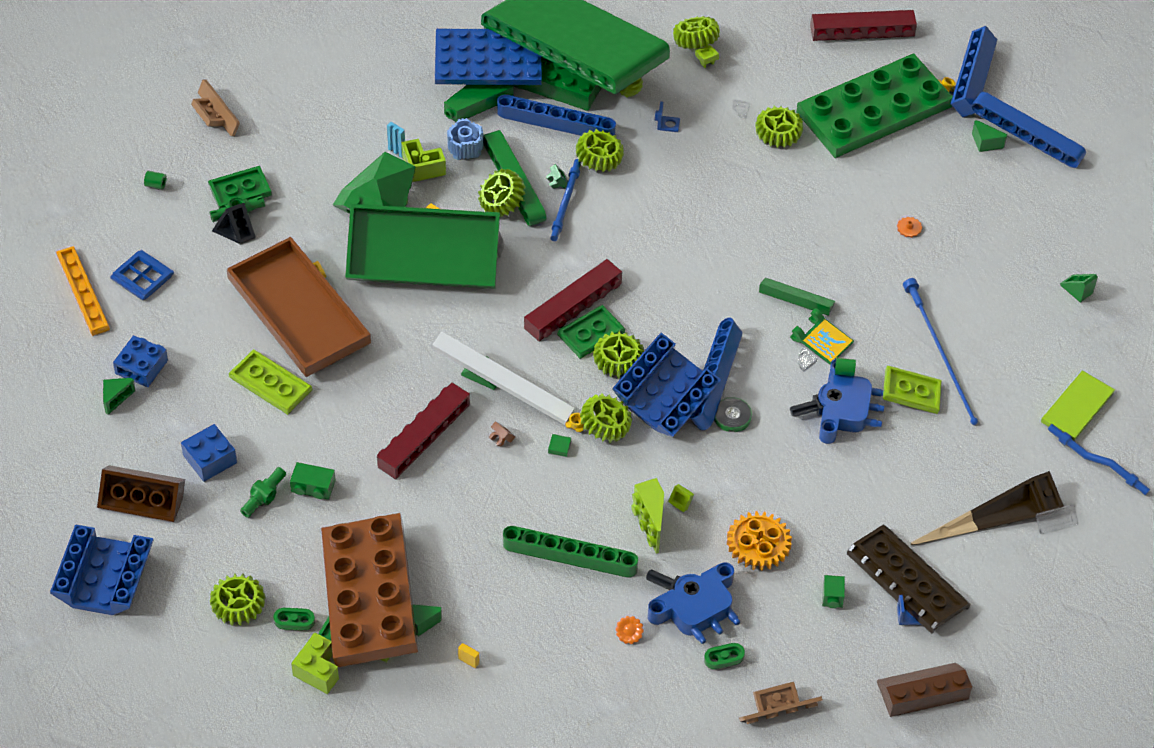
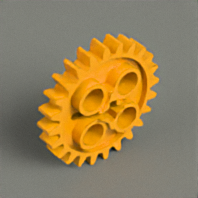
[726,511,792,571]

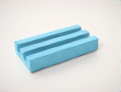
[387,122,405,158]

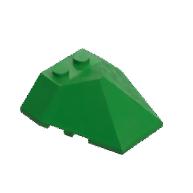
[333,152,416,213]

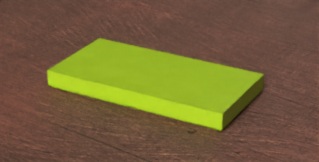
[228,349,313,415]
[1041,370,1115,441]

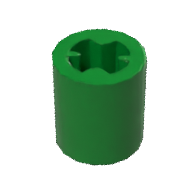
[144,170,167,190]
[835,358,856,377]

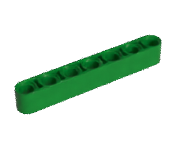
[483,130,547,226]
[503,526,638,578]

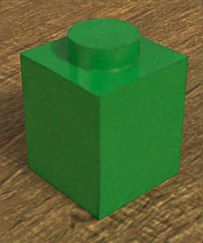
[822,575,845,608]

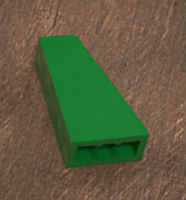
[444,85,513,122]

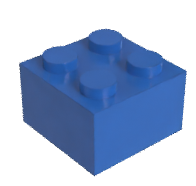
[181,424,237,482]

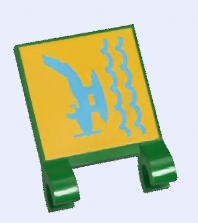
[790,308,854,365]

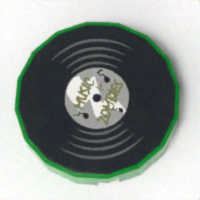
[714,397,752,432]

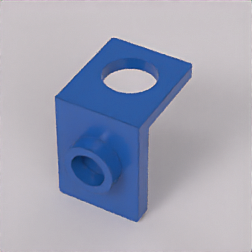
[655,101,680,132]
[897,595,921,625]

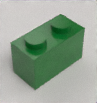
[290,462,336,500]

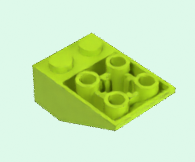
[631,478,664,554]

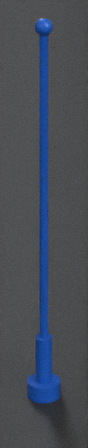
[903,278,978,425]

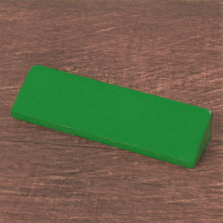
[759,277,835,316]

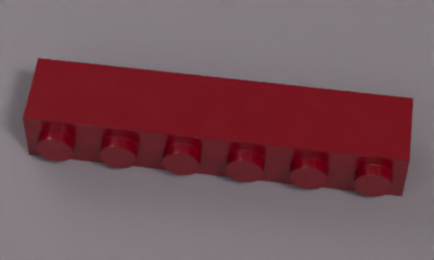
[810,10,917,41]
[524,259,622,342]
[377,382,470,480]

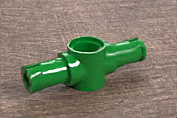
[209,195,265,223]
[240,467,287,518]

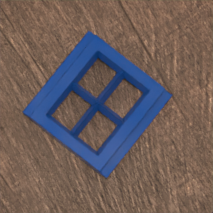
[110,249,174,300]

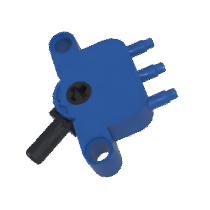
[790,359,885,444]
[646,562,740,644]

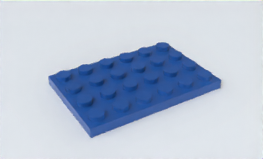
[435,28,541,85]

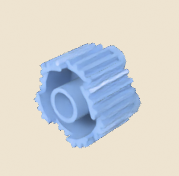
[447,118,483,160]

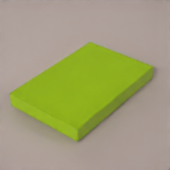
[883,365,942,414]

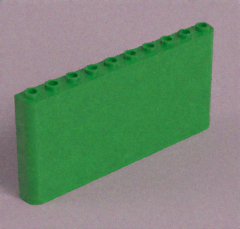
[481,0,670,94]

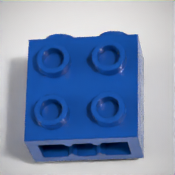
[113,335,168,388]

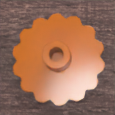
[897,217,922,238]
[615,616,644,644]

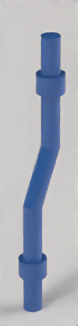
[550,159,581,241]
[1048,424,1150,495]

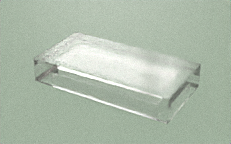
[1036,505,1079,534]

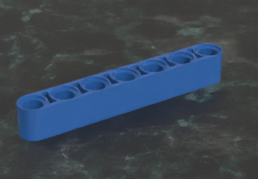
[971,92,1086,168]
[497,95,616,136]
[690,317,743,430]

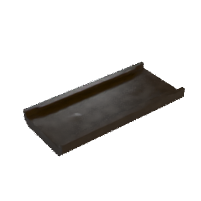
[847,524,971,634]

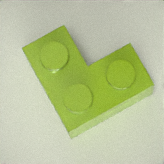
[401,138,446,182]
[291,632,339,695]

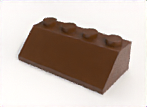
[97,465,186,522]
[877,662,972,717]

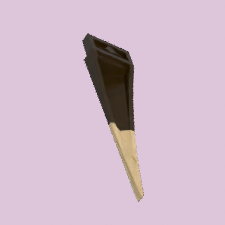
[911,471,1065,545]

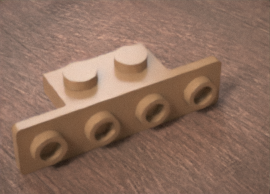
[191,79,240,136]
[739,682,823,724]

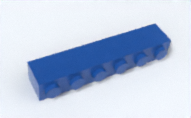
[951,26,998,118]

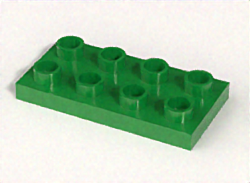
[796,53,953,158]
[345,204,500,289]

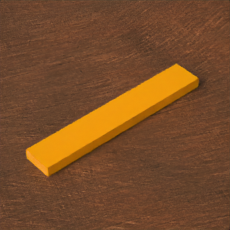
[56,246,110,336]

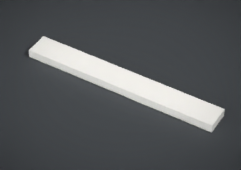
[431,331,575,425]

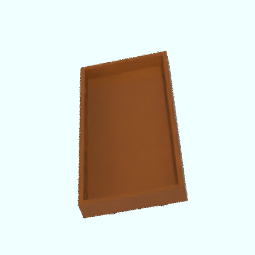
[226,237,371,377]
[321,513,418,667]

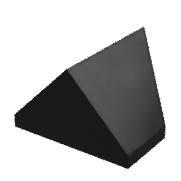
[212,203,256,243]

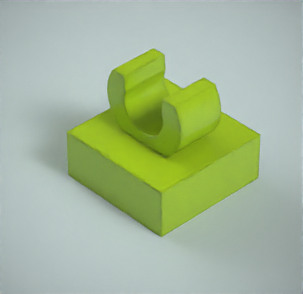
[695,45,719,68]
[668,484,694,512]

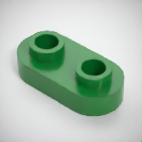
[273,607,315,630]
[704,643,745,670]

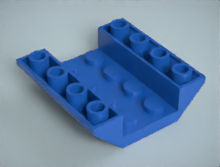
[612,332,721,437]
[50,524,154,615]

